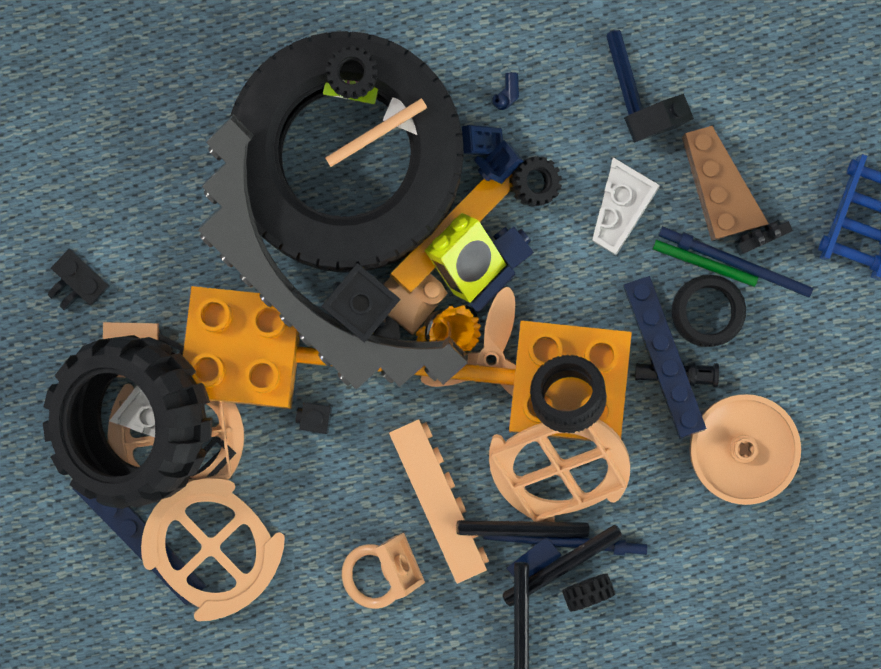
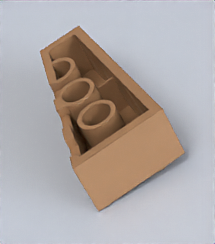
[682,126,769,241]

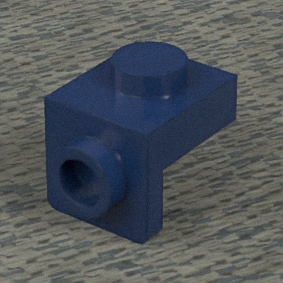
[474,140,524,184]

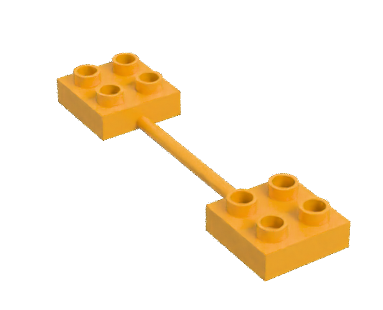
[183,286,632,442]

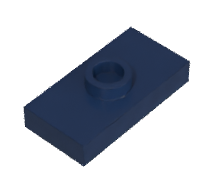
[461,125,503,156]
[470,266,515,312]

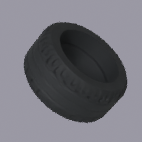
[672,275,746,347]
[530,355,607,433]

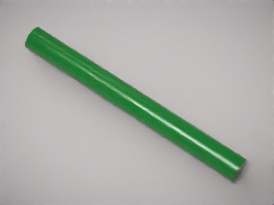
[652,240,758,287]

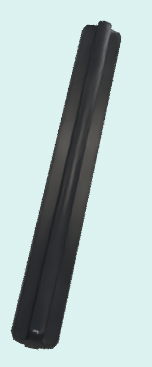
[456,520,589,537]
[503,525,623,607]
[514,562,529,669]

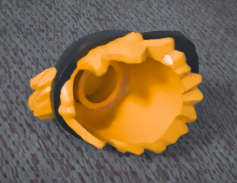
[416,305,481,351]

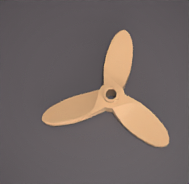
[421,286,516,396]

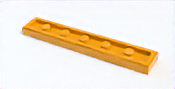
[390,174,513,294]

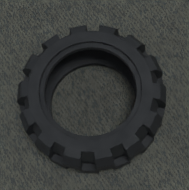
[43,335,213,509]

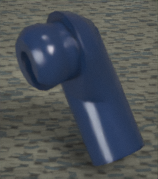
[492,72,519,110]

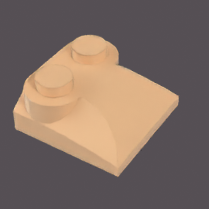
[384,274,448,335]

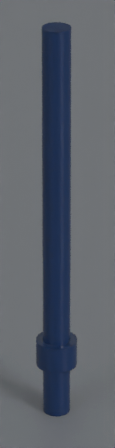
[658,226,813,298]
[483,536,647,556]

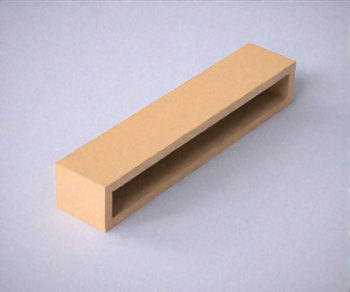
[389,419,489,584]

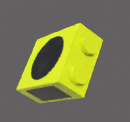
[424,213,507,303]

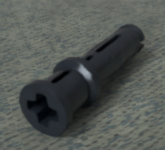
[635,362,719,388]

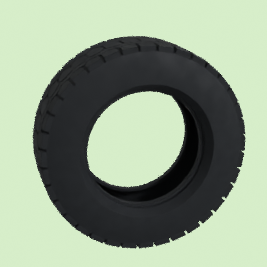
[230,31,464,273]

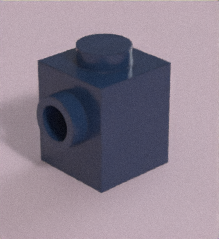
[493,227,534,269]

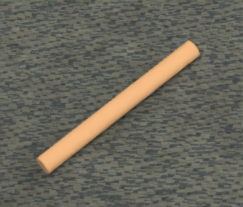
[325,98,427,167]

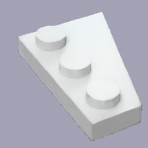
[592,158,660,256]
[109,386,155,437]

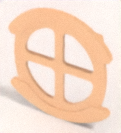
[108,384,244,482]
[489,409,630,522]
[141,478,285,621]

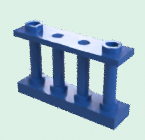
[818,154,881,281]

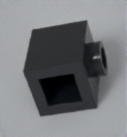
[296,402,333,434]

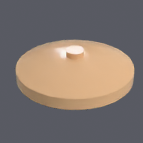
[690,394,801,505]

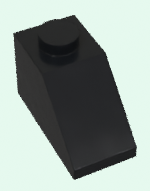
[624,93,694,143]

